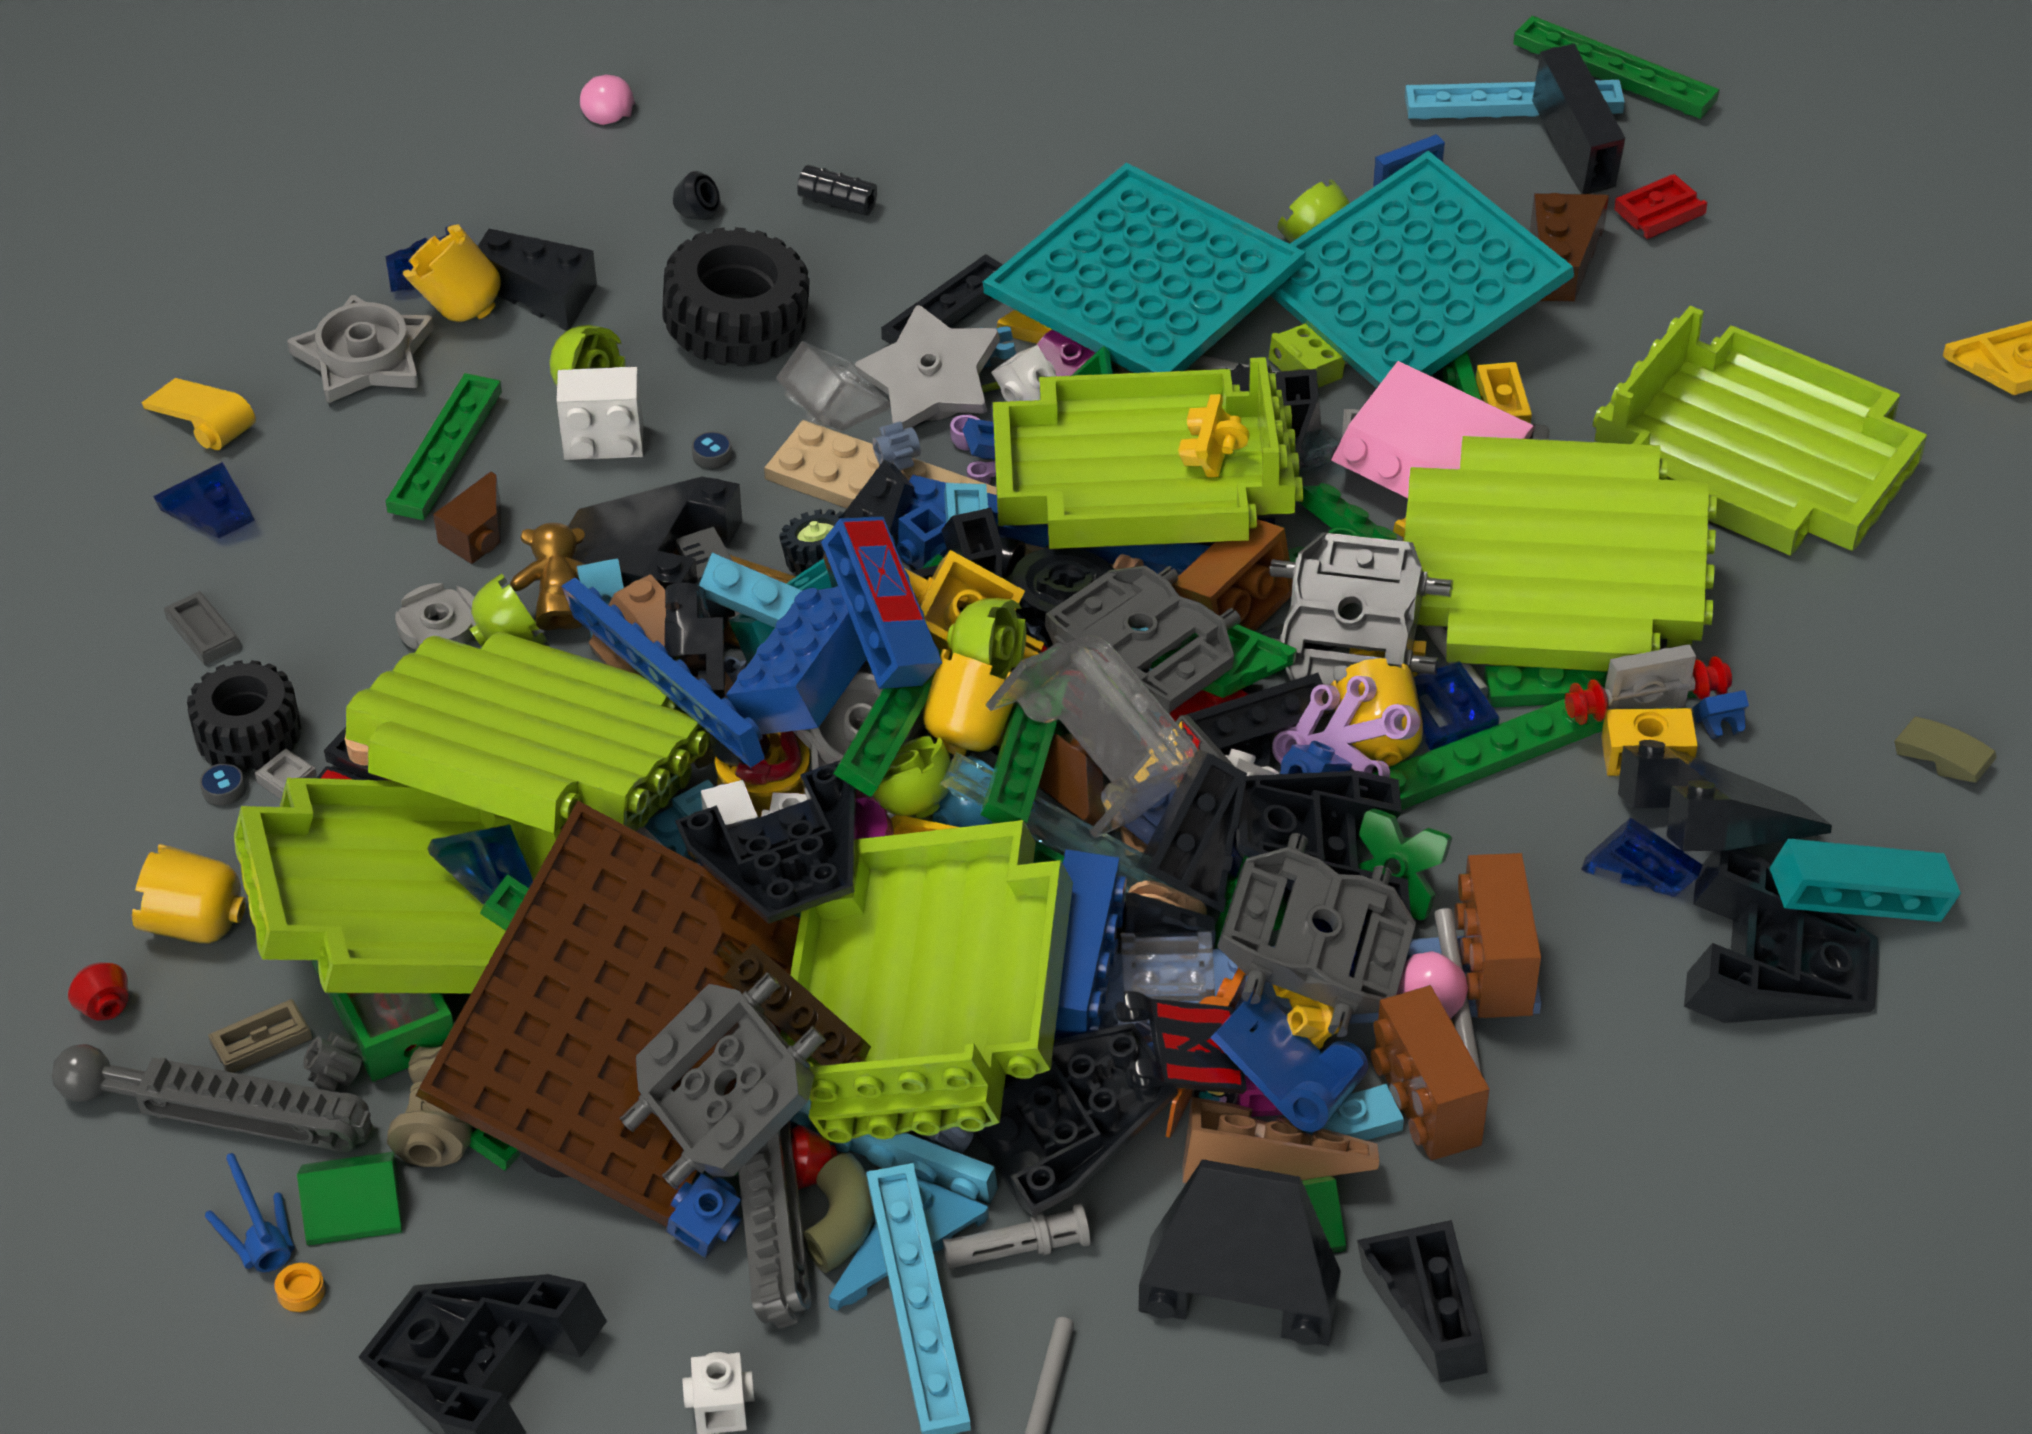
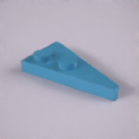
[829,1177,988,1311]

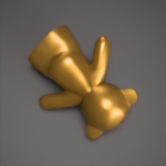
[510,522,585,630]

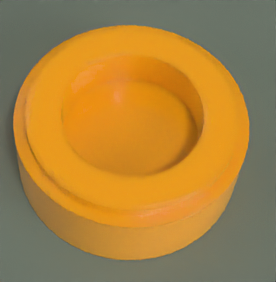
[275,1262,325,1312]

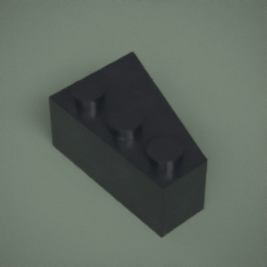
[478,229,597,331]
[1136,749,1247,913]
[1357,1220,1488,1383]

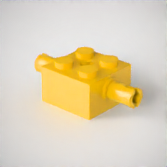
[904,550,1044,664]

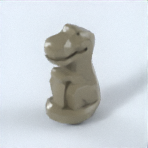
[387,1046,474,1167]

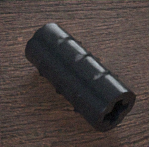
[797,165,877,216]

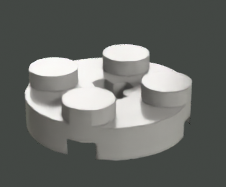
[395,583,476,650]

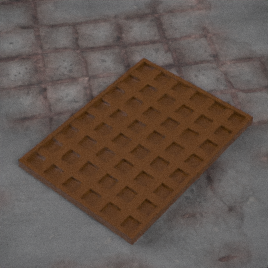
[415,801,800,1227]

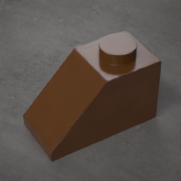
[433,471,501,564]
[1038,734,1106,834]

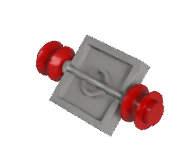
[1565,644,1732,725]

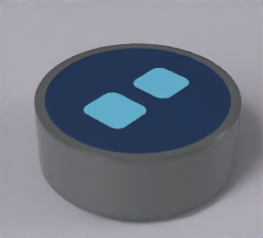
[692,431,732,468]
[200,764,245,805]

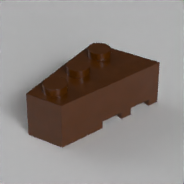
[1530,193,1609,302]

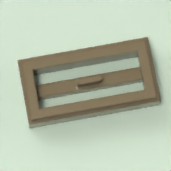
[208,999,312,1073]

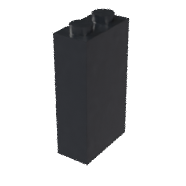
[1532,43,1626,194]

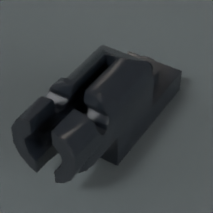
[664,583,725,699]

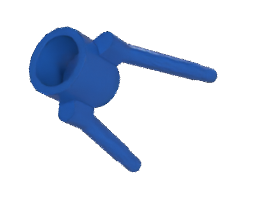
[205,1153,295,1272]

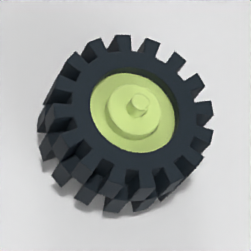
[779,509,849,576]

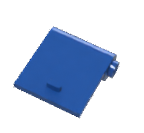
[1210,990,1368,1132]

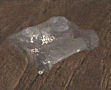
[1121,932,1215,1001]

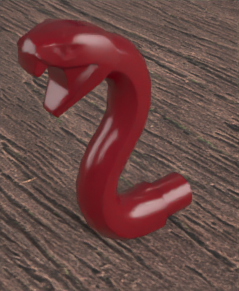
[735,731,802,785]

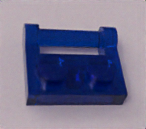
[1414,661,1500,751]

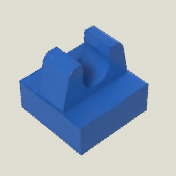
[1693,690,1749,739]

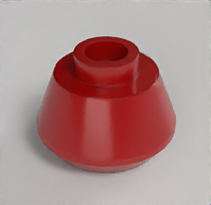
[68,962,129,1021]
[791,1125,837,1190]

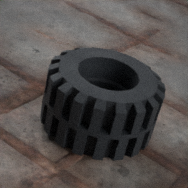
[187,660,301,772]

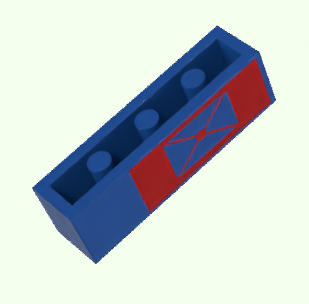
[821,517,942,689]

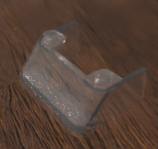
[985,635,1197,838]

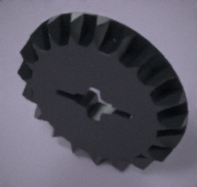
[1012,548,1115,615]

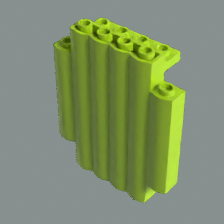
[1592,305,1927,556]
[993,357,1303,549]
[1404,436,1717,671]
[346,632,710,833]
[234,778,562,994]
[780,820,1073,1143]

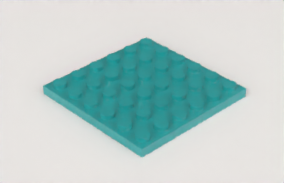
[1270,151,1574,388]
[983,162,1306,373]

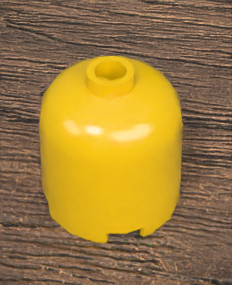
[403,224,501,322]
[923,649,1025,758]
[1331,658,1423,766]
[132,844,247,944]

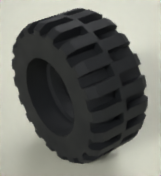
[662,227,810,366]

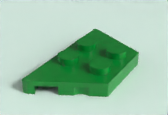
[1150,625,1297,698]

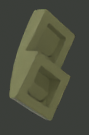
[1894,716,1997,783]

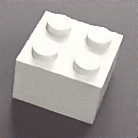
[557,367,643,460]

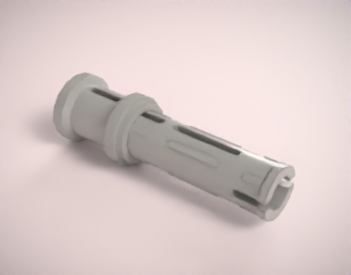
[943,1203,1091,1270]

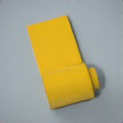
[141,378,256,450]

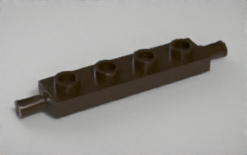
[717,940,871,1066]

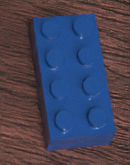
[726,586,867,734]
[1054,849,1127,1039]

